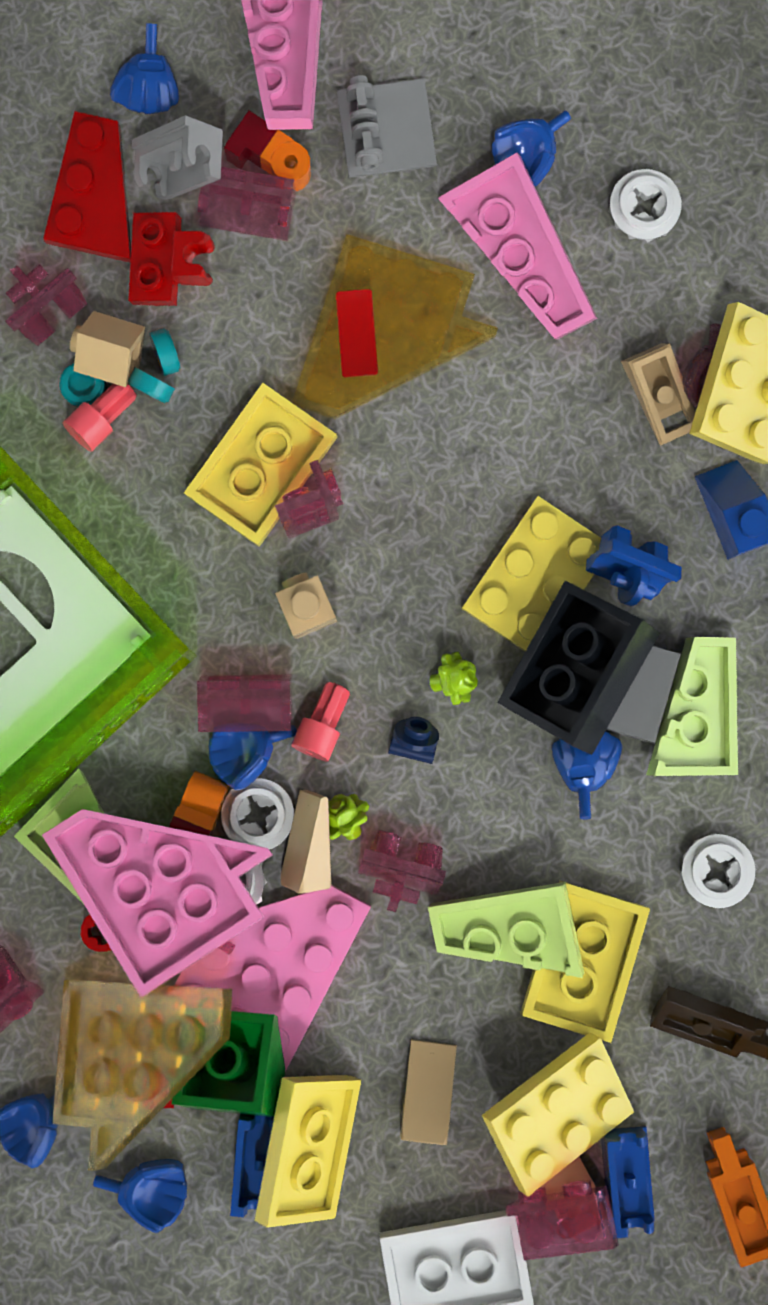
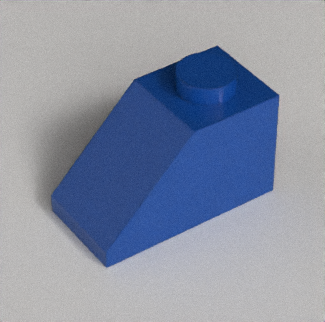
[695,460,768,560]

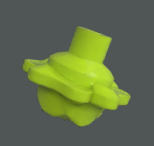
[429,652,478,705]
[328,794,370,840]

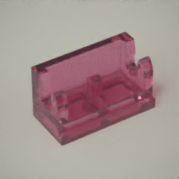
[197,167,296,241]
[197,674,293,732]

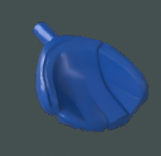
[110,23,179,114]
[492,111,571,187]
[208,722,297,790]
[552,732,622,820]
[0,1081,79,1169]
[93,1159,187,1233]

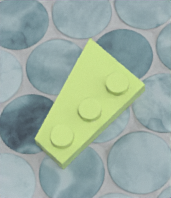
[646,637,738,776]
[14,768,104,903]
[428,882,584,978]

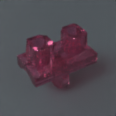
[5,264,87,346]
[358,830,446,913]

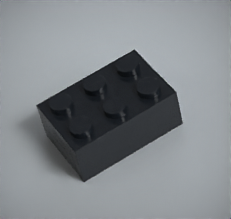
[497,581,660,755]

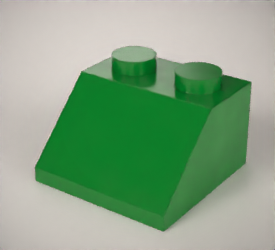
[172,1007,285,1117]

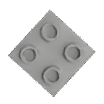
[337,75,437,178]

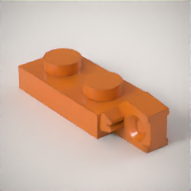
[705,1127,768,1268]

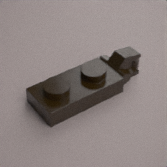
[650,986,768,1060]

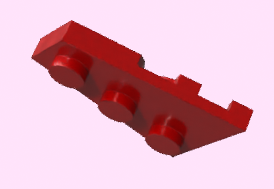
[43,111,131,263]

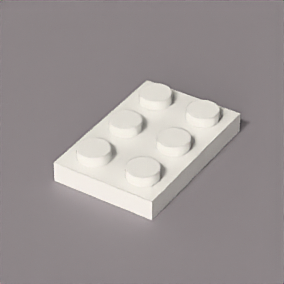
[380,1208,534,1305]

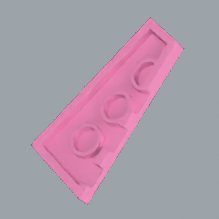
[241,0,322,130]
[438,153,598,340]

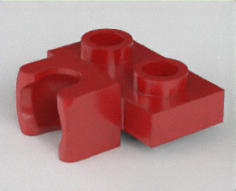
[128,212,215,306]

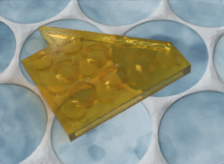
[292,234,498,419]
[52,980,233,1171]

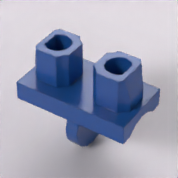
[586,525,682,607]

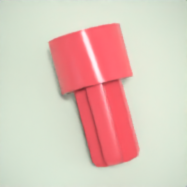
[62,384,137,452]
[291,682,350,762]

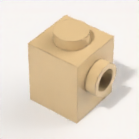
[70,311,145,387]
[275,573,337,639]

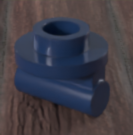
[388,717,439,764]

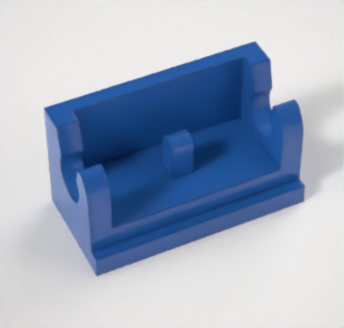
[230,1114,274,1217]
[601,1126,655,1238]

